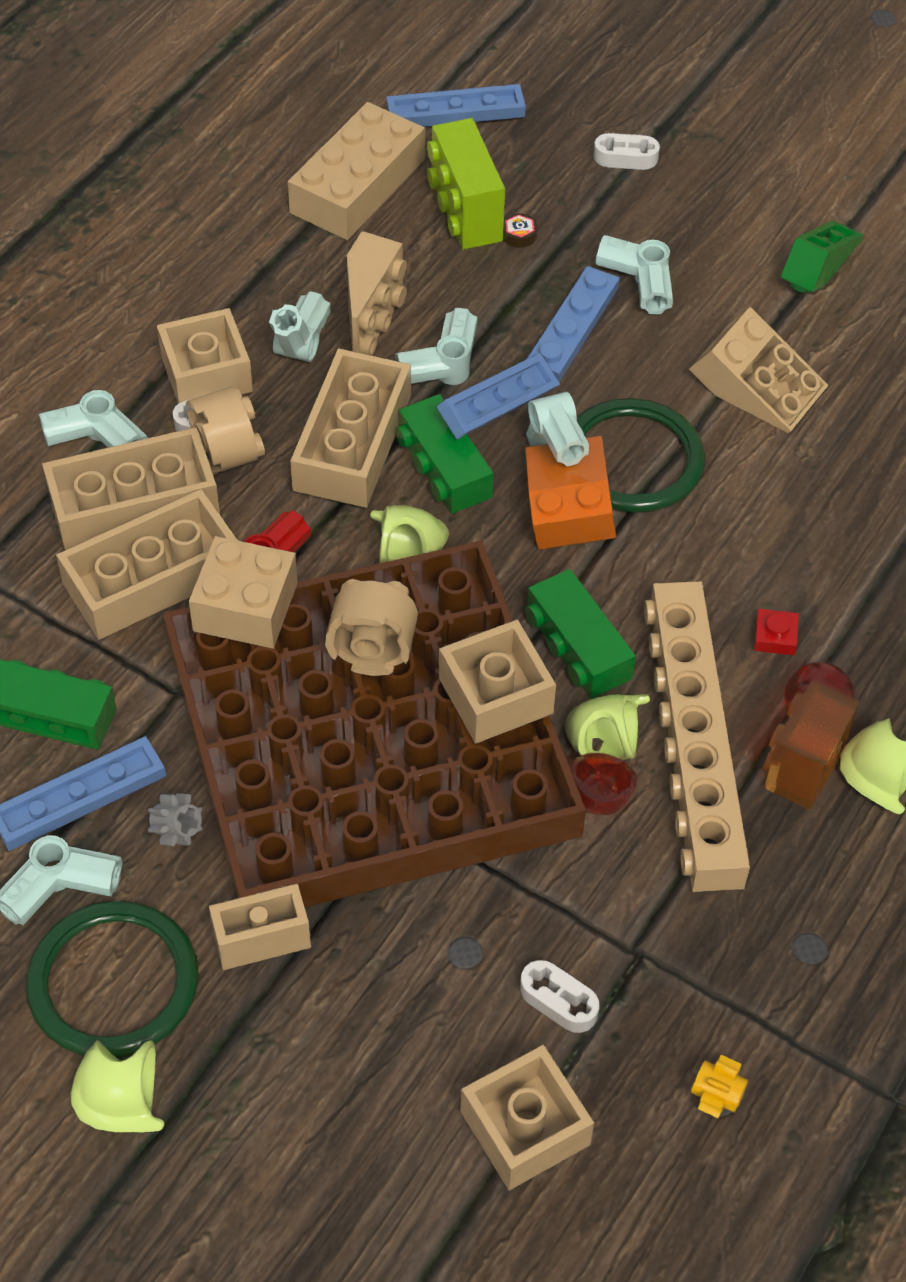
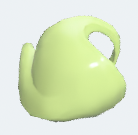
[370,505,449,563]
[564,694,650,763]
[840,718,906,814]
[70,1040,164,1132]

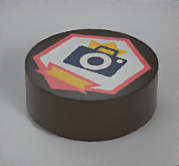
[503,213,538,247]

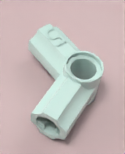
[596,235,673,314]
[269,291,331,363]
[395,308,477,385]
[39,390,148,448]
[526,392,589,467]
[0,835,123,925]

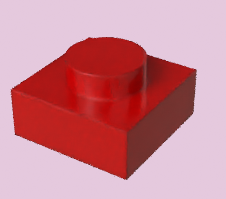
[754,609,799,656]

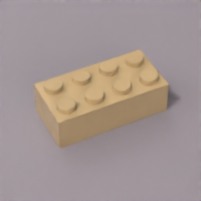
[288,102,425,240]
[290,348,411,508]
[42,427,220,550]
[56,489,238,640]

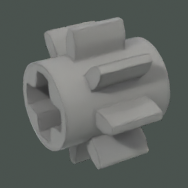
[148,793,203,846]

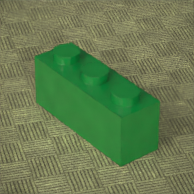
[395,394,494,514]
[525,569,636,699]
[0,659,117,750]

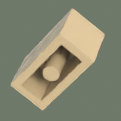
[209,884,311,970]

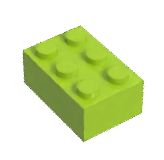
[427,118,505,250]

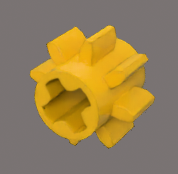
[691,1055,749,1119]

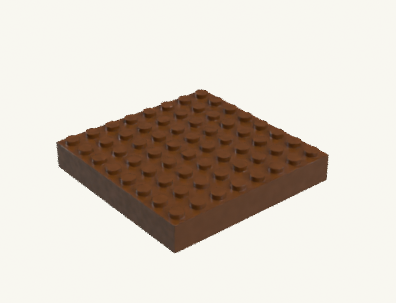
[163,540,586,907]

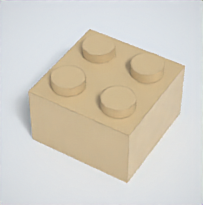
[157,308,253,404]
[189,536,298,649]
[439,619,556,744]
[460,1045,594,1190]

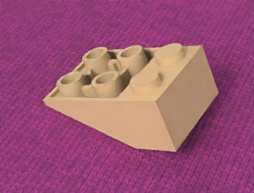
[347,231,407,356]
[689,307,828,433]

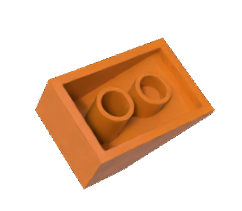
[526,436,616,550]

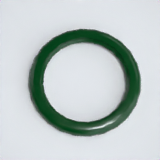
[577,398,706,513]
[26,901,199,1058]

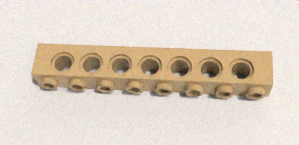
[644,581,750,892]

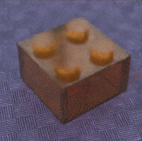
[763,680,860,810]

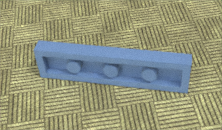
[386,84,526,127]
[527,266,620,382]
[437,353,560,440]
[0,736,166,852]

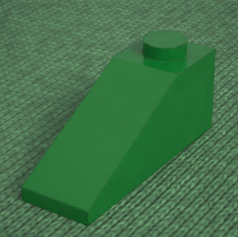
[781,220,864,293]

